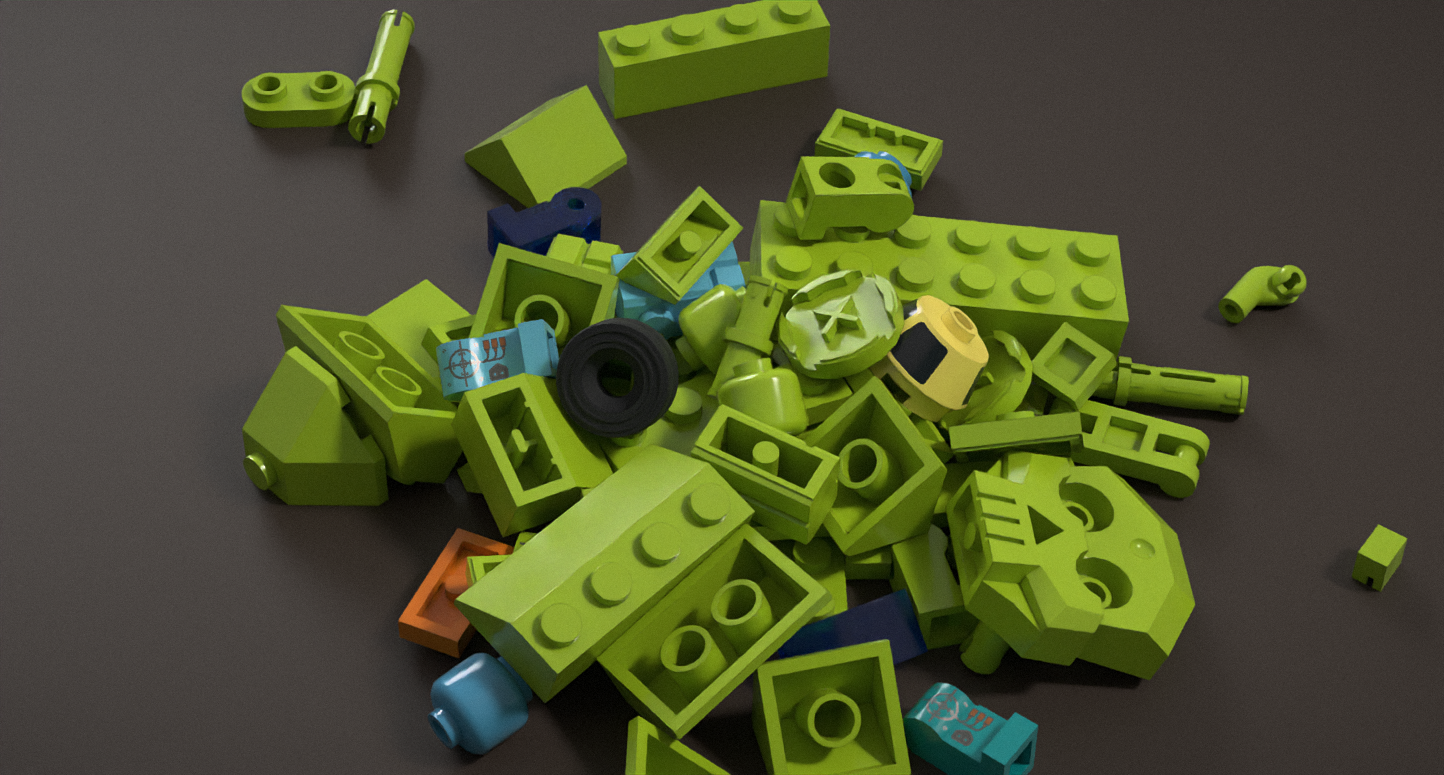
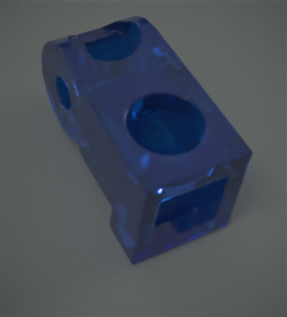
[487,187,602,257]

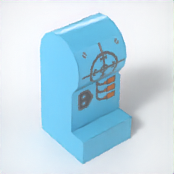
[436,319,559,401]

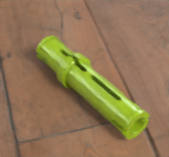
[348,9,415,144]
[1091,356,1249,416]

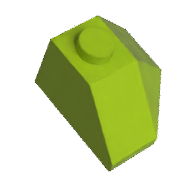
[242,346,388,506]

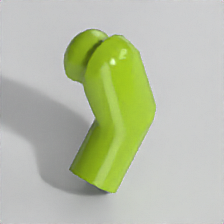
[1218,265,1307,323]

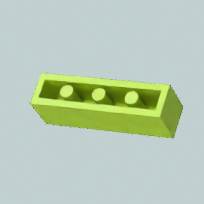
[598,0,830,119]

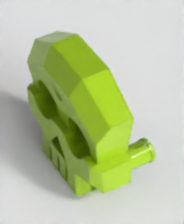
[945,449,1195,680]

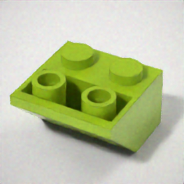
[451,373,613,537]

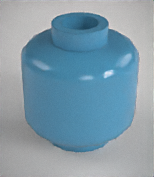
[428,653,533,755]

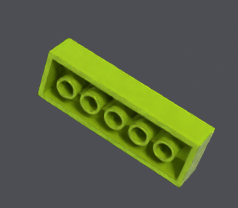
[750,200,1129,361]

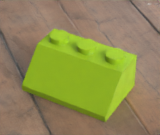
[276,305,463,485]
[596,523,833,740]

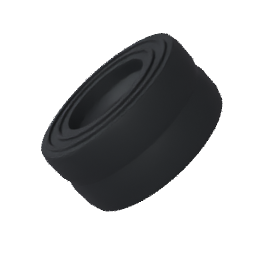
[556,318,679,438]

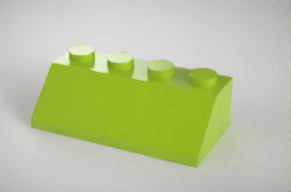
[454,444,755,703]

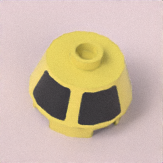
[870,295,989,423]

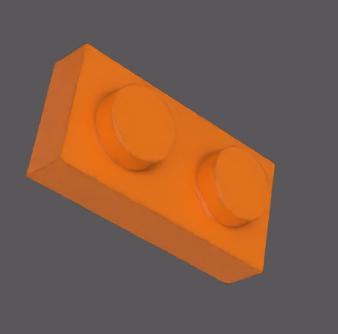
[398,528,514,658]

